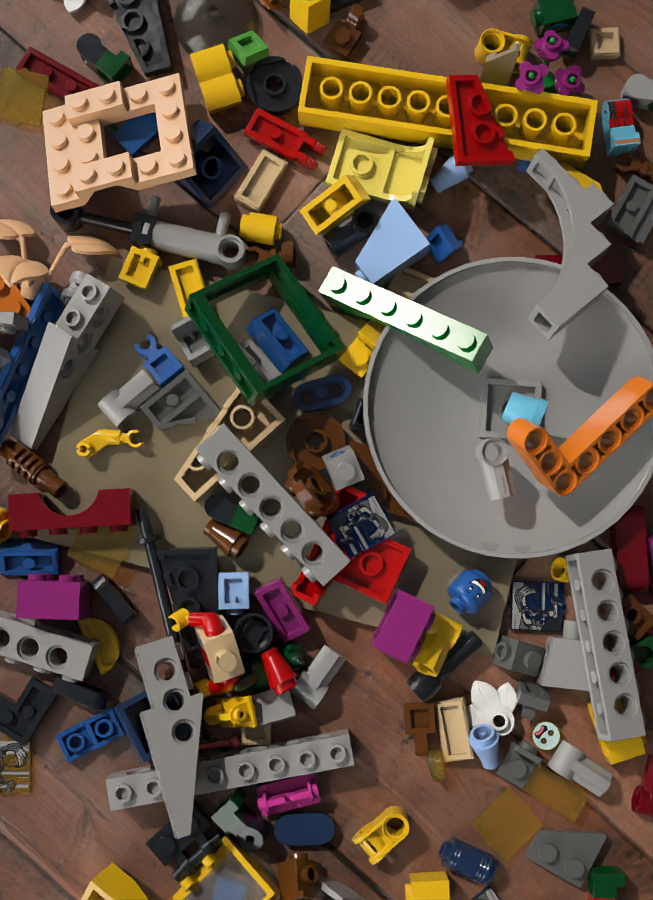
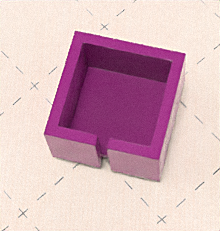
[16,573,92,620]
[370,588,436,664]

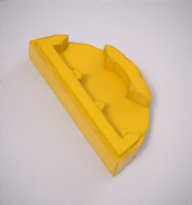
[77,618,121,676]

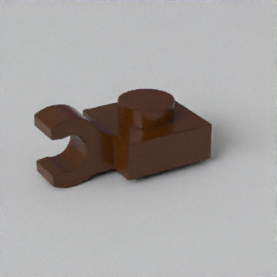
[323,3,365,61]
[403,702,436,756]

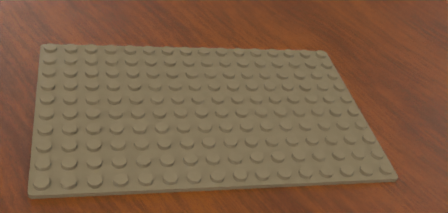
[35,257,517,656]

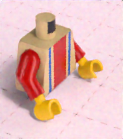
[168,608,245,699]

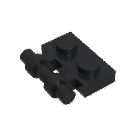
[145,802,224,882]

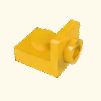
[118,246,163,291]

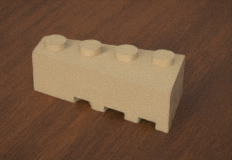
[174,387,286,503]

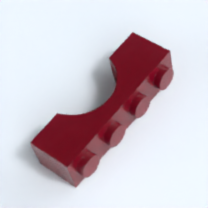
[8,488,136,537]

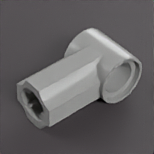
[98,370,160,429]
[475,438,516,501]
[289,644,345,709]
[547,740,613,797]

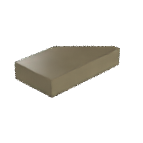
[480,43,521,86]

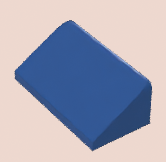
[246,307,310,373]
[0,539,62,576]

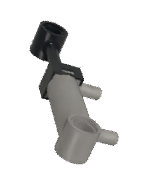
[50,195,246,270]

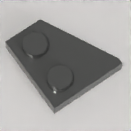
[140,369,220,430]
[524,828,607,888]

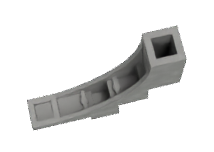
[526,148,614,341]

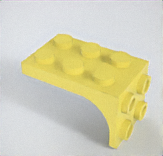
[326,128,438,211]

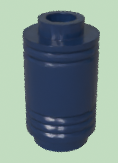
[438,837,497,884]

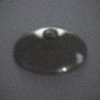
[174,0,259,60]

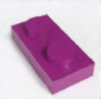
[254,576,312,643]

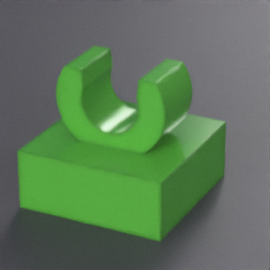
[228,30,269,71]

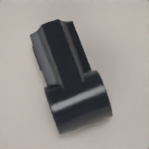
[323,206,378,258]

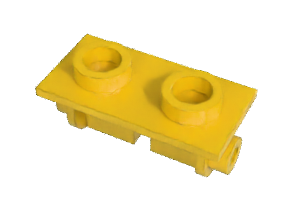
[203,695,257,728]

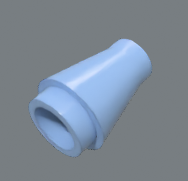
[429,154,473,194]
[469,724,500,770]

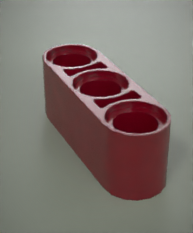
[609,505,649,593]

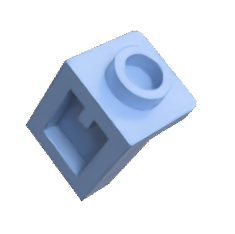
[218,572,251,615]

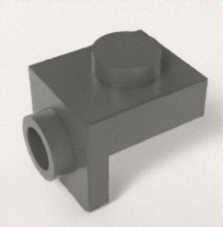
[170,316,215,367]
[492,635,545,677]

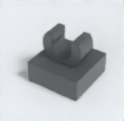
[515,679,551,720]

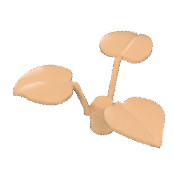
[0,219,119,300]

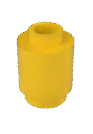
[239,212,283,245]

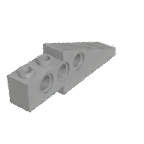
[10,273,125,451]
[134,636,203,839]

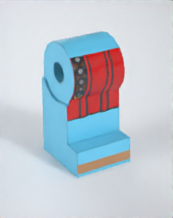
[602,98,641,157]

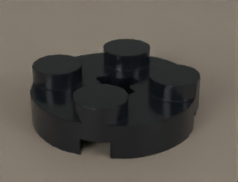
[246,56,303,116]

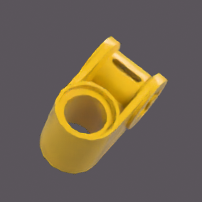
[475,28,533,74]
[352,806,409,865]

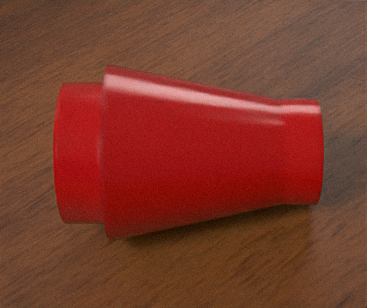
[260,647,299,696]

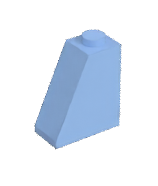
[354,198,430,287]

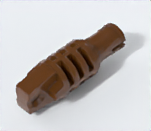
[0,438,68,498]

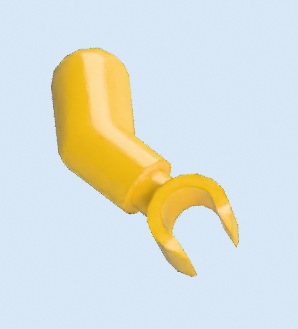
[76,429,144,458]

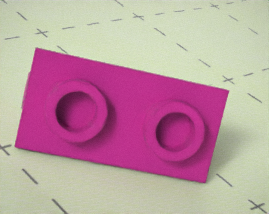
[256,773,322,817]

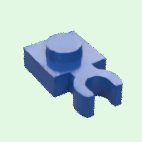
[134,334,185,388]

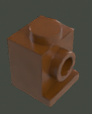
[603,593,653,641]
[277,853,324,900]

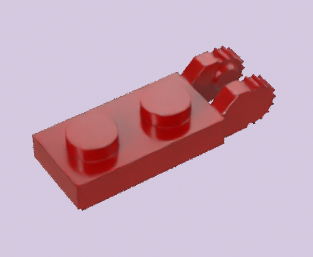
[243,108,327,171]

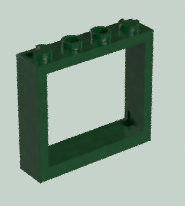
[184,254,345,406]

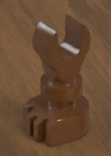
[614,152,653,185]
[246,241,296,268]

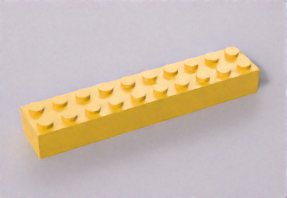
[298,56,598,169]

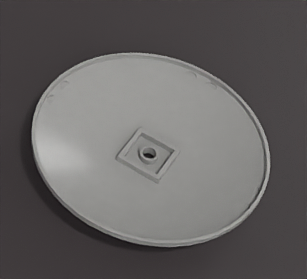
[363,257,653,558]

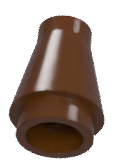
[203,519,250,559]

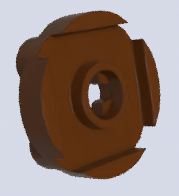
[286,411,345,471]
[284,461,338,520]

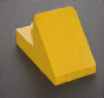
[338,320,386,379]

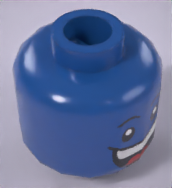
[447,569,493,615]

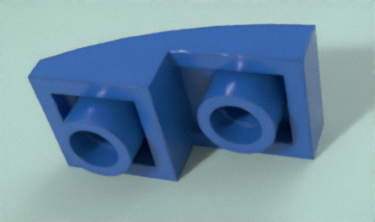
[55,707,124,763]

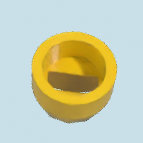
[551,557,570,582]

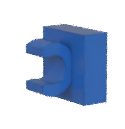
[426,223,463,264]

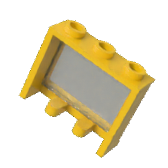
[164,835,280,900]

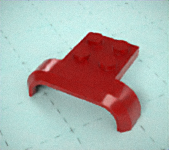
[291,486,412,606]

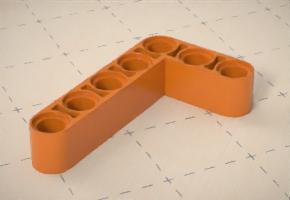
[507,376,653,496]

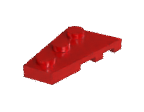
[446,75,516,166]

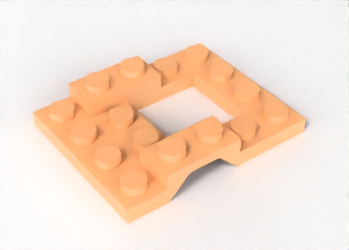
[42,73,197,213]

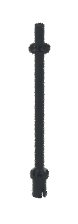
[135,508,209,744]

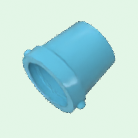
[501,392,549,426]

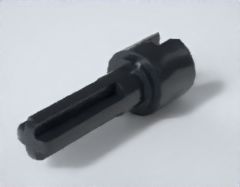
[406,631,483,703]

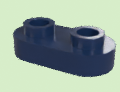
[293,374,352,413]

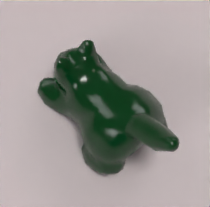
[234,638,307,694]

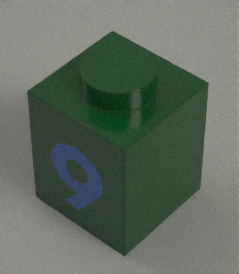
[530,0,578,38]

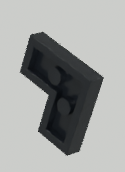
[0,676,58,746]

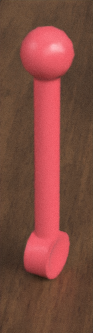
[198,736,241,750]

